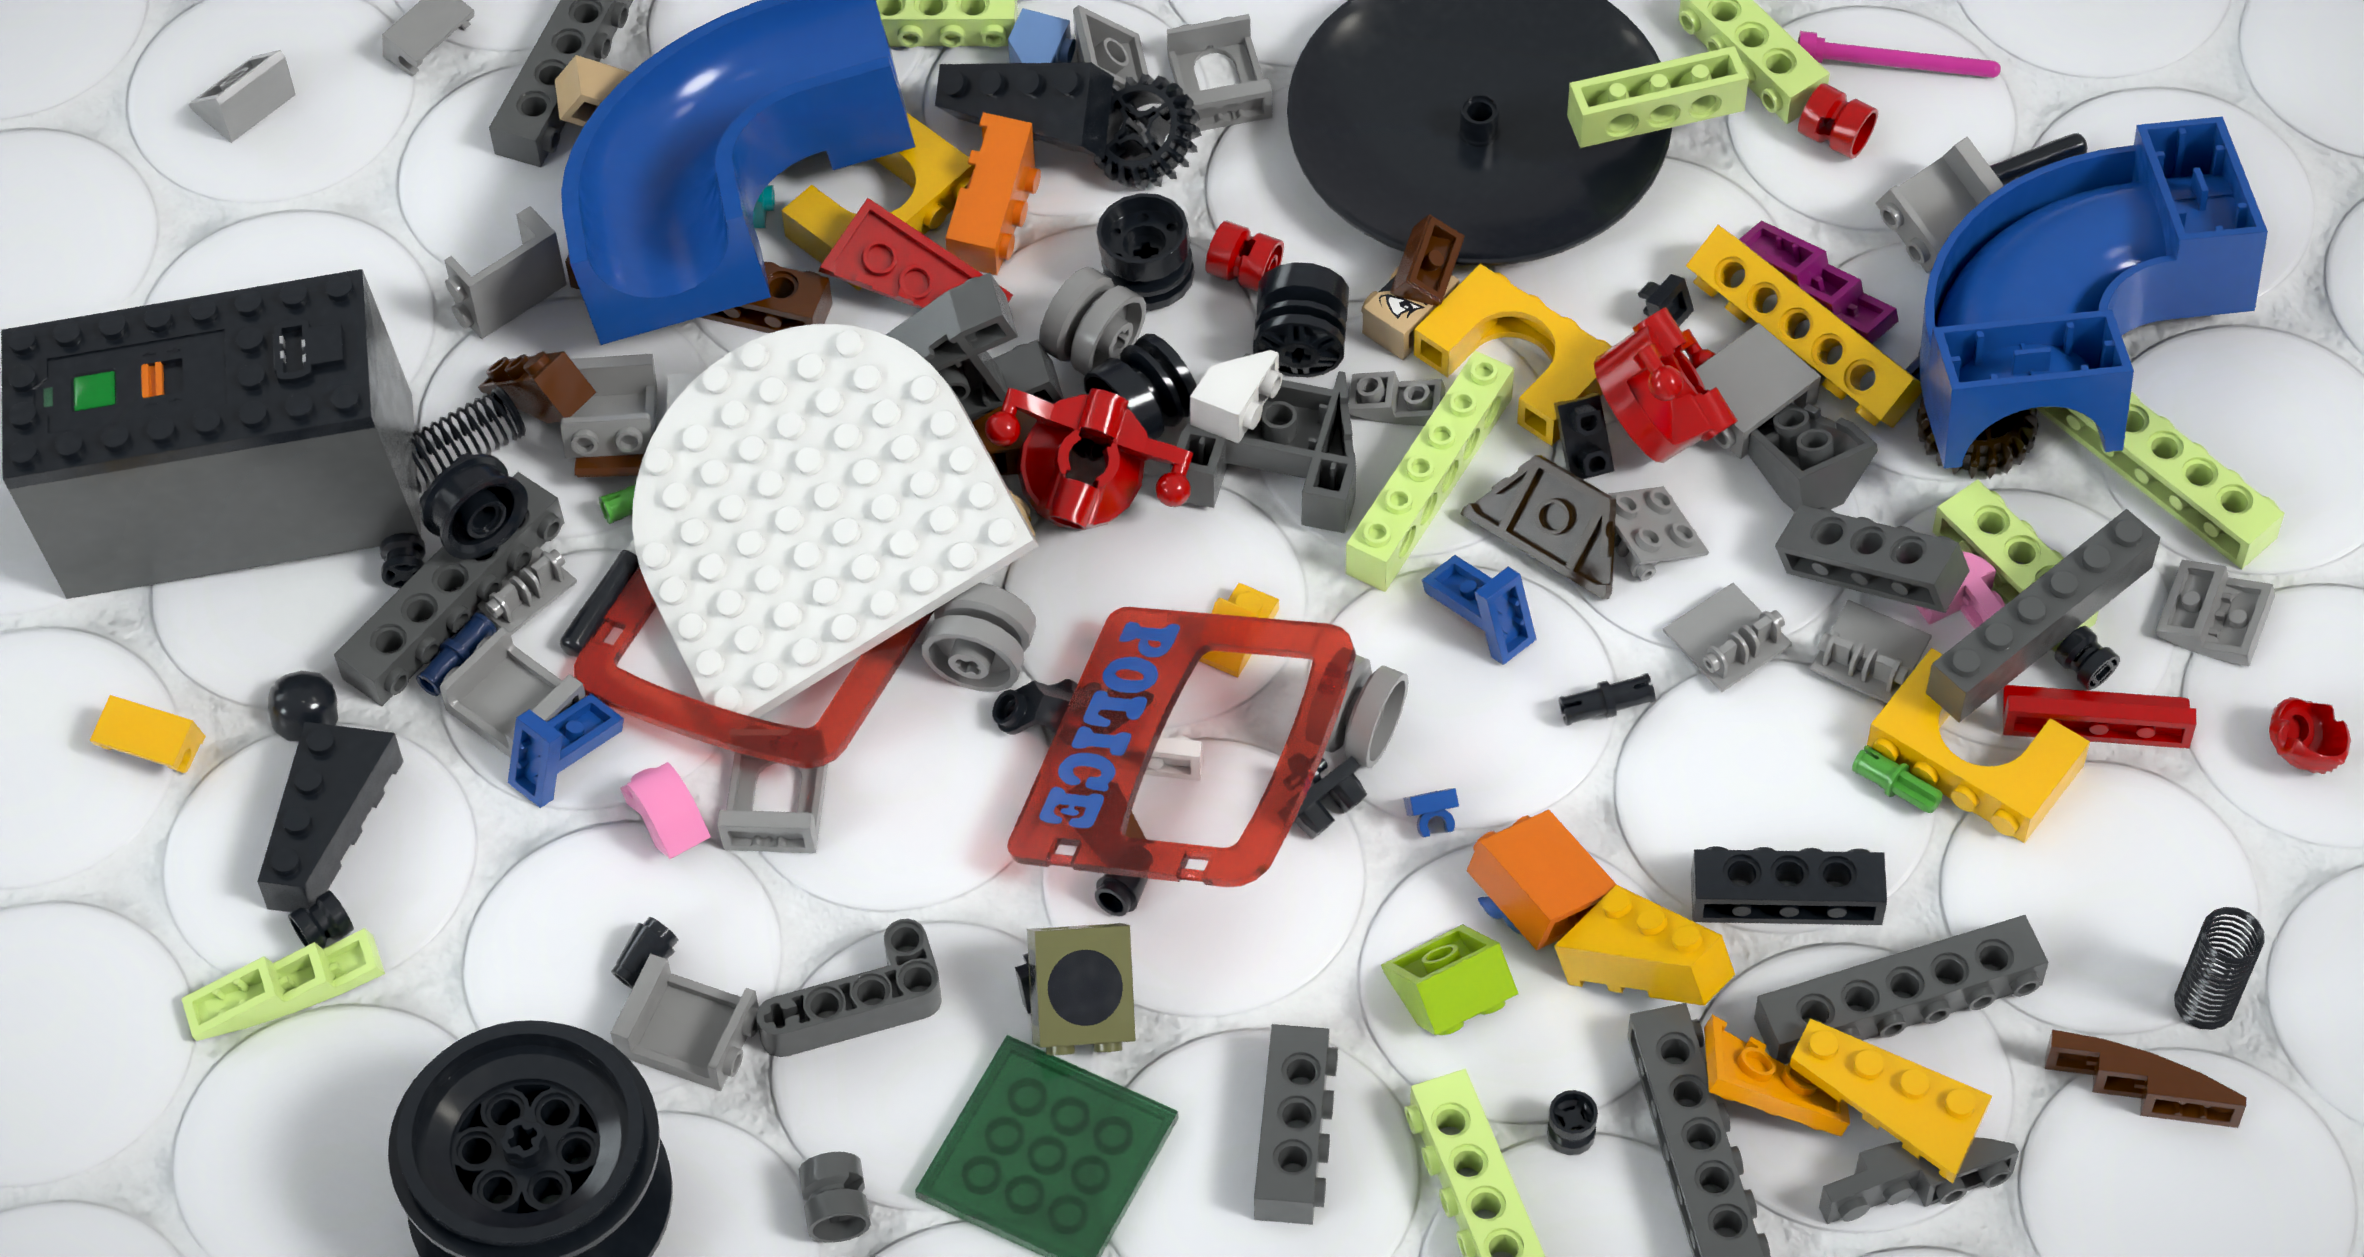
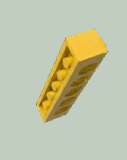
[1686,225,1922,428]

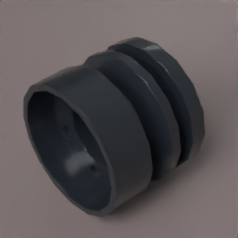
[1096,193,1195,311]
[1253,262,1349,378]
[1084,333,1197,440]

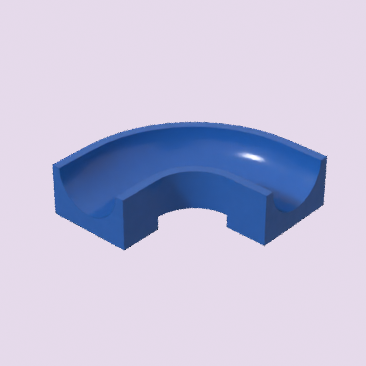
[561,0,915,345]
[1919,116,2268,469]

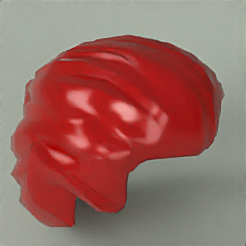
[2269,697,2351,774]

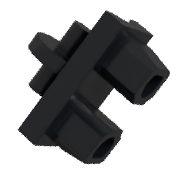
[1554,392,1615,479]
[1279,756,1368,839]

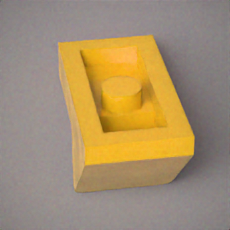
[1197,583,1279,678]

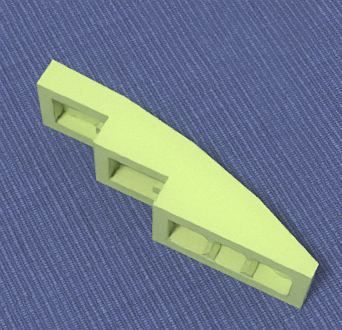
[181,928,385,1041]

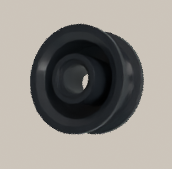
[420,453,528,559]

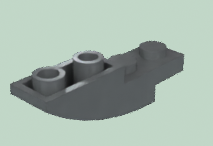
[1819,1137,2019,1224]

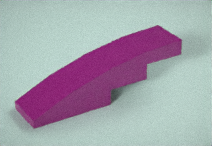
[1739,220,1899,344]

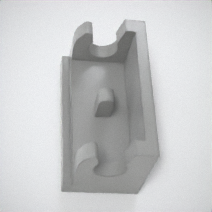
[382,0,474,76]

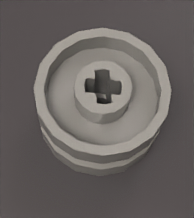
[1039,267,1146,376]
[922,582,1036,692]
[1307,650,1409,768]

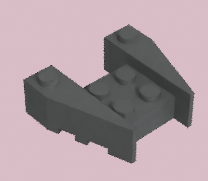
[886,272,1064,422]
[1170,353,1356,533]

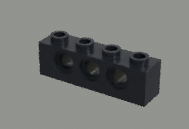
[1691,846,1887,925]

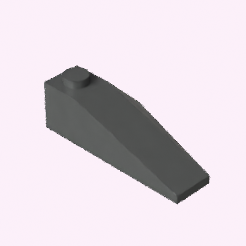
[1747,403,1878,512]

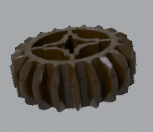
[1916,396,2039,479]

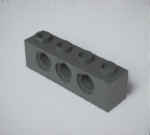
[1775,505,1970,613]
[1254,1024,1338,1225]

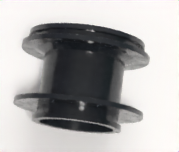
[388,1020,673,1257]

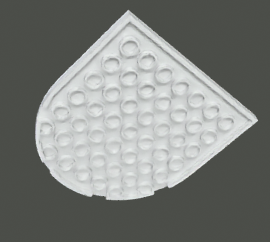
[632,324,1039,737]

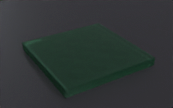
[915,1035,1179,1257]

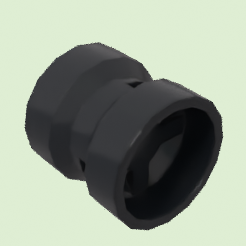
[2054,626,2120,690]
[288,890,354,949]
[1547,1090,1598,1156]

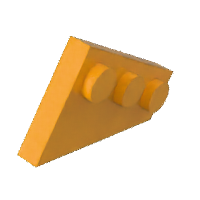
[1704,1014,1850,1137]

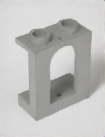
[1167,14,1272,131]
[717,728,829,853]

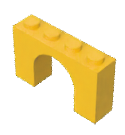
[781,113,975,291]
[1413,264,1612,446]
[1867,648,2090,843]

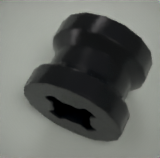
[380,533,426,588]

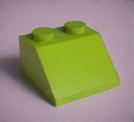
[1381,924,1519,1035]

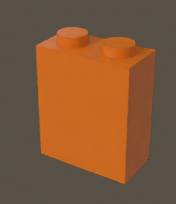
[1466,809,1616,951]

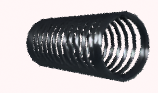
[411,386,526,493]
[2174,907,2265,1030]

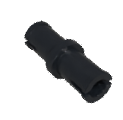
[1558,673,1656,726]

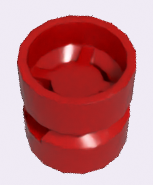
[1798,83,1878,159]
[1205,220,1284,292]

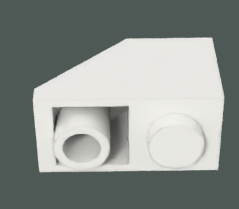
[1190,350,1283,444]

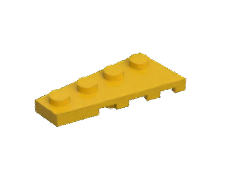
[1790,1018,1992,1184]

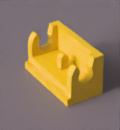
[90,695,206,773]

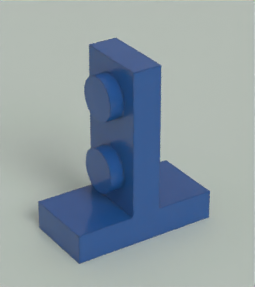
[1422,555,1537,665]
[508,694,624,808]

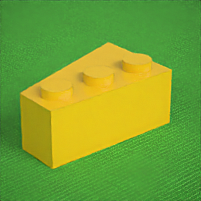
[1554,884,1735,1006]

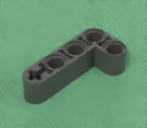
[756,919,942,1057]

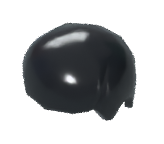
[268,670,338,742]

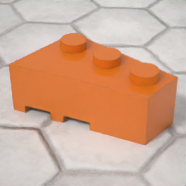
[945,112,1041,275]

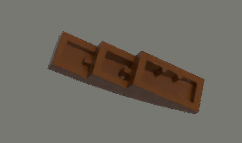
[2045,1030,2247,1128]

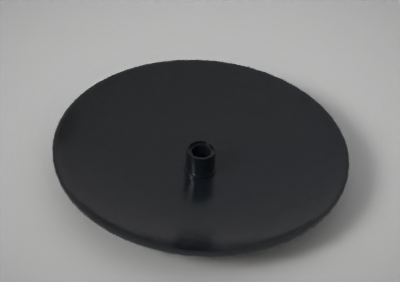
[1287,0,1672,266]

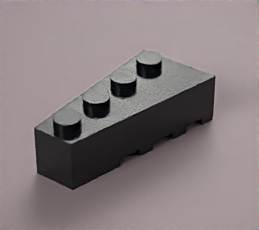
[935,62,1114,160]
[257,722,404,912]

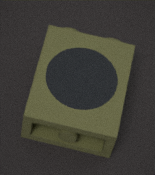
[1027,923,1136,1055]

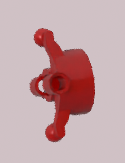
[1593,307,1738,463]
[985,388,1193,530]

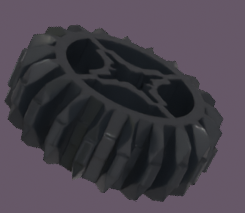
[1093,73,1202,190]

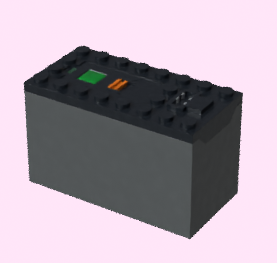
[1,269,422,599]

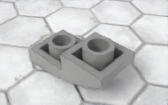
[1348,371,1446,426]

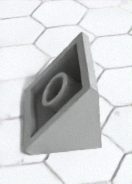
[1073,5,1149,96]
[188,50,296,143]

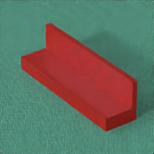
[2003,685,2197,749]

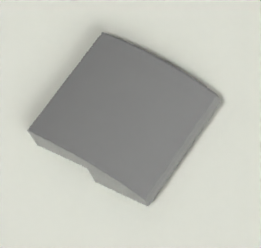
[2155,560,2275,666]

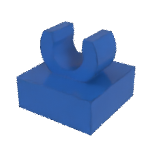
[1403,788,1459,837]

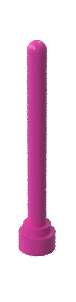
[1798,31,2001,78]

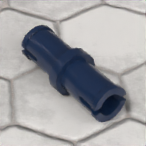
[416,613,497,696]

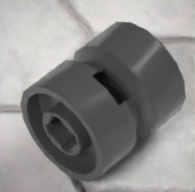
[798,1152,871,1243]

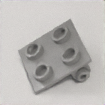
[1608,486,1709,581]
[455,546,577,635]
[1663,583,1792,692]
[1810,600,1932,703]

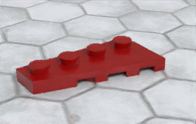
[818,198,1013,309]

